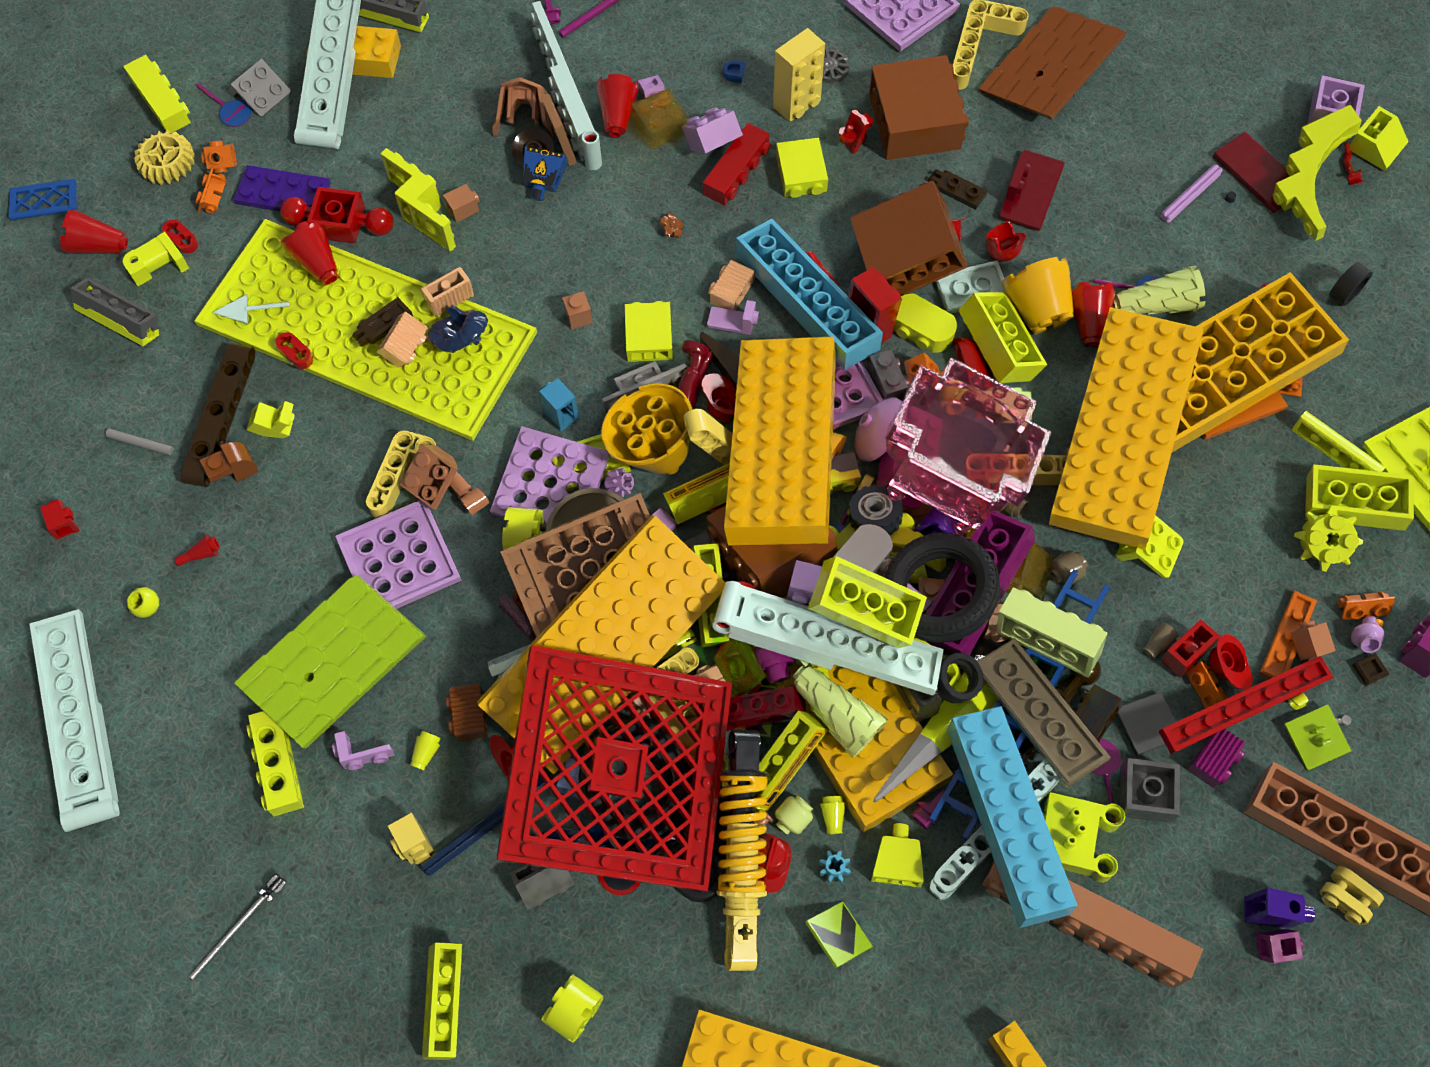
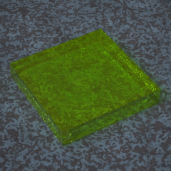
[713,639,766,696]

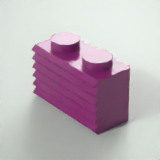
[1187,729,1245,788]

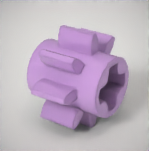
[605,468,634,497]

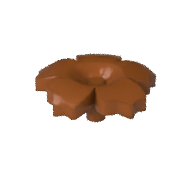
[659,213,683,238]

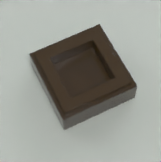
[1352,653,1390,686]

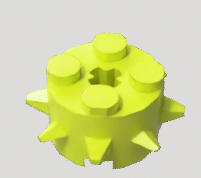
[1294,505,1363,572]

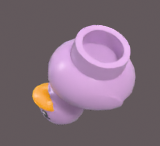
[1351,616,1384,653]

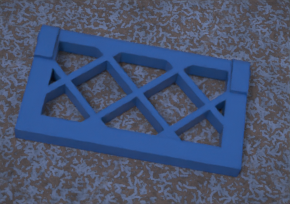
[9,179,77,221]

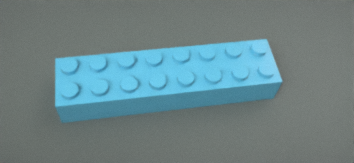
[736,219,883,371]
[947,706,1078,928]

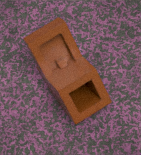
[200,442,258,483]

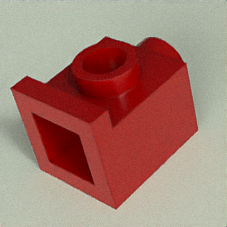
[40,500,80,540]

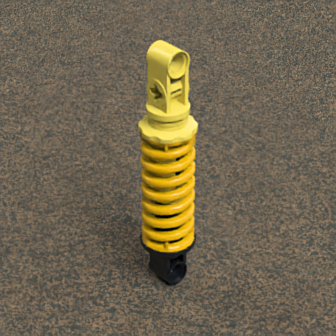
[717,729,769,971]

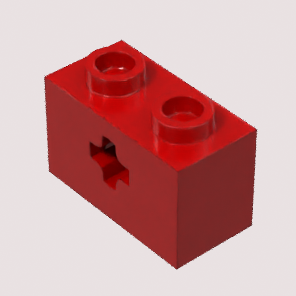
[1161,619,1220,678]

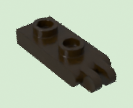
[928,169,987,210]
[352,297,413,347]

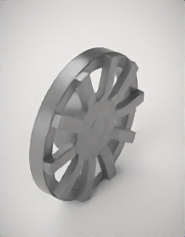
[822,48,849,82]

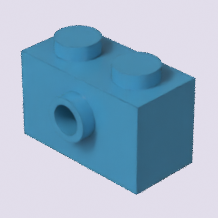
[539,378,579,432]

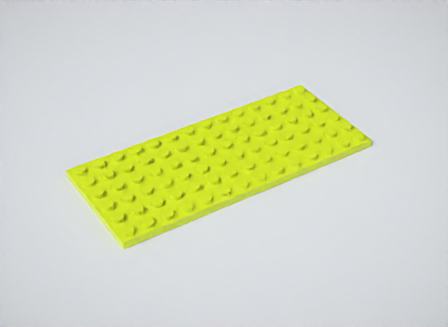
[195,219,537,441]

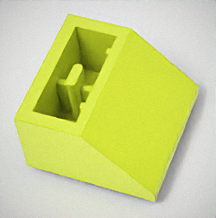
[1349,106,1408,171]

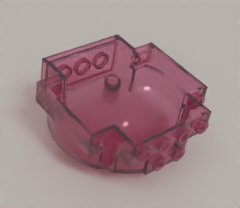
[885,358,1051,534]

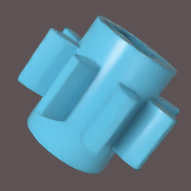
[819,851,851,884]

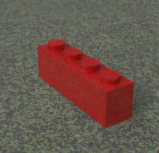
[703,123,771,206]

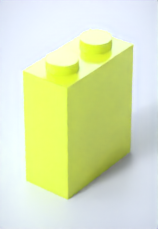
[776,138,828,198]
[625,301,673,362]

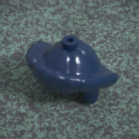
[427,305,488,353]

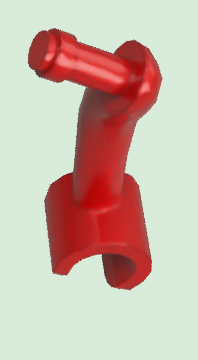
[1342,142,1363,185]

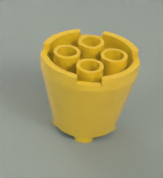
[1001,257,1074,335]

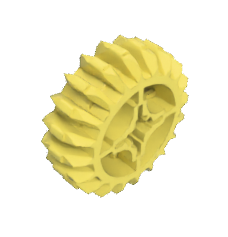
[134,130,195,186]

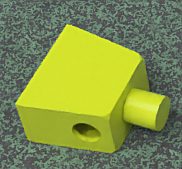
[871,823,924,888]

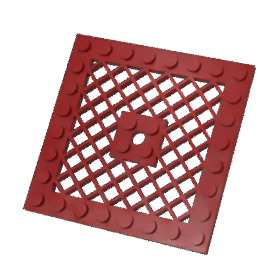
[496,645,732,892]

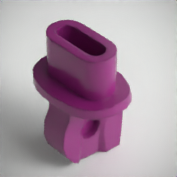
[544,0,561,25]
[911,790,945,829]

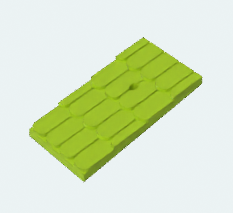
[235,575,427,748]

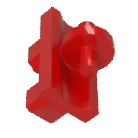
[838,110,874,154]

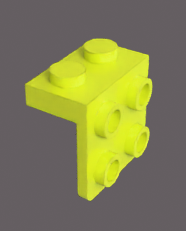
[1116,515,1183,578]

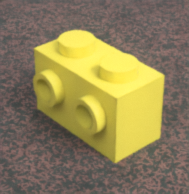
[388,813,434,865]

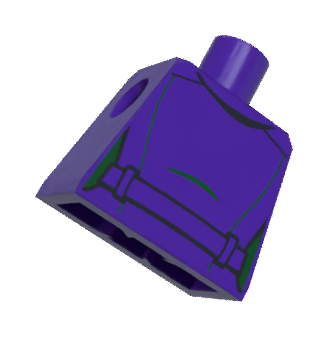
[1244,888,1315,928]

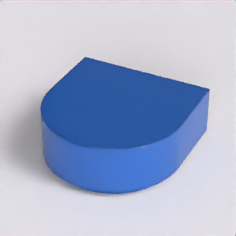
[723,61,745,83]

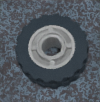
[848,485,903,535]

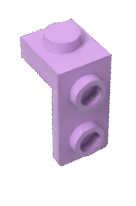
[707,300,759,335]
[332,731,395,770]

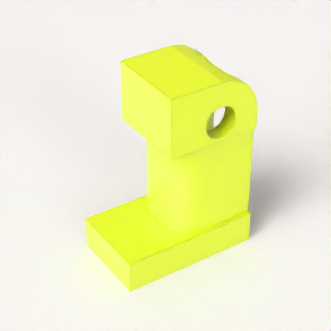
[123,232,189,286]

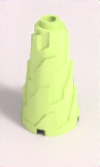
[1112,266,1206,315]
[793,666,888,758]

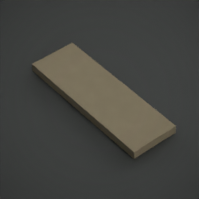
[977,638,1111,788]

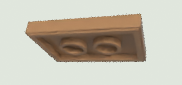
[541,93,577,166]

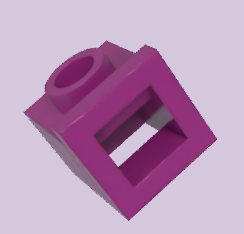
[1256,929,1303,963]

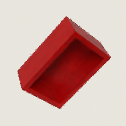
[848,267,902,344]

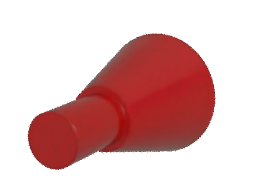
[174,534,220,566]

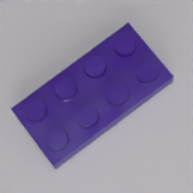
[234,165,331,211]

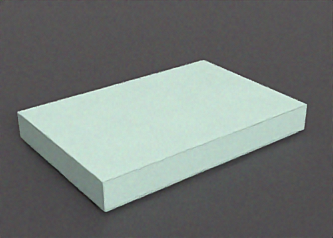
[935,261,1004,314]

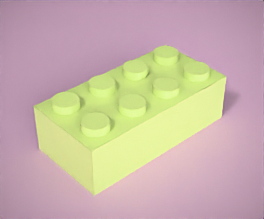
[996,587,1108,678]

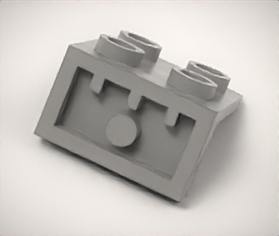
[228,58,291,117]

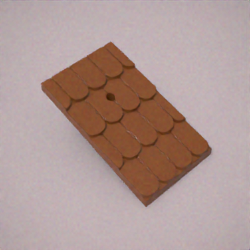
[979,6,1126,120]

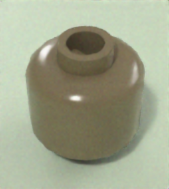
[1050,550,1088,585]

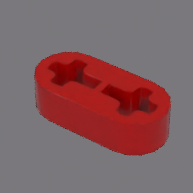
[162,219,198,254]
[275,332,313,369]

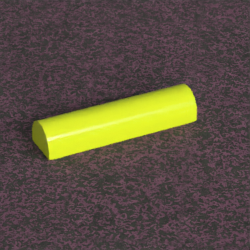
[1292,411,1385,472]

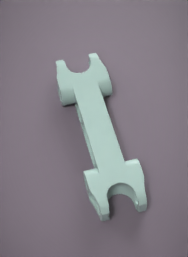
[929,759,1060,900]

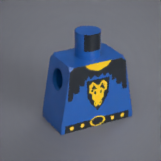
[523,146,568,201]

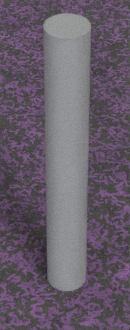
[106,428,174,456]

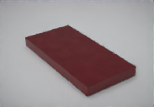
[1213,131,1290,213]

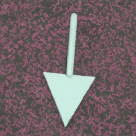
[213,295,290,324]

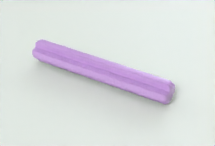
[1160,164,1222,223]

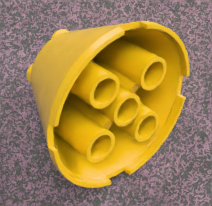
[601,383,692,475]

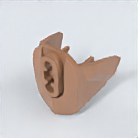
[492,77,554,138]

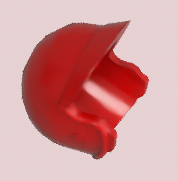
[985,221,1026,262]

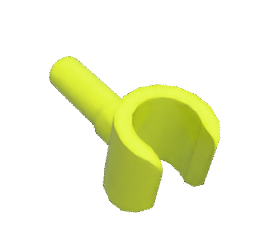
[1288,693,1308,710]

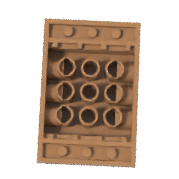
[500,493,650,638]

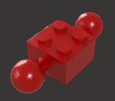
[280,187,394,243]

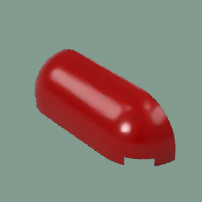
[953,337,995,419]

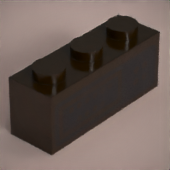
[1073,684,1121,742]

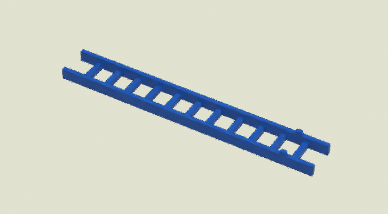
[929,569,1110,842]

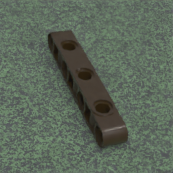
[181,343,255,487]

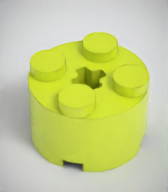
[502,507,544,550]
[541,974,603,1043]

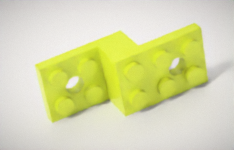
[380,148,456,252]

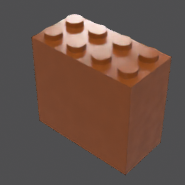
[869,55,969,160]
[850,180,968,296]
[706,505,838,598]

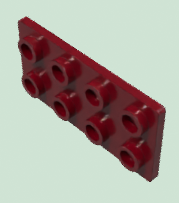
[999,150,1065,231]

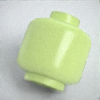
[775,795,813,835]

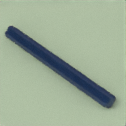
[421,772,552,876]

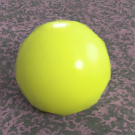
[127,587,159,618]

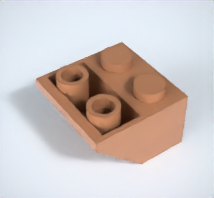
[400,444,458,510]

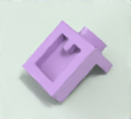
[638,75,667,109]

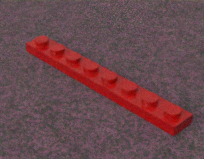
[1158,656,1334,754]

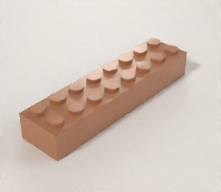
[1244,762,1430,916]
[981,858,1203,987]

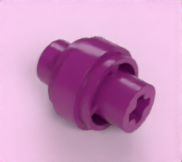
[752,647,794,684]

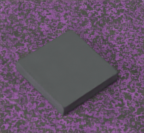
[1116,692,1176,756]

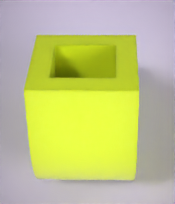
[246,401,295,438]

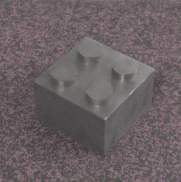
[1120,758,1180,823]

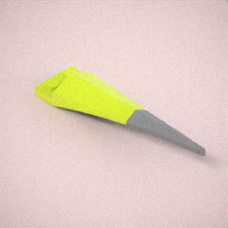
[873,659,1003,802]

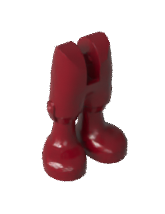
[678,340,713,410]

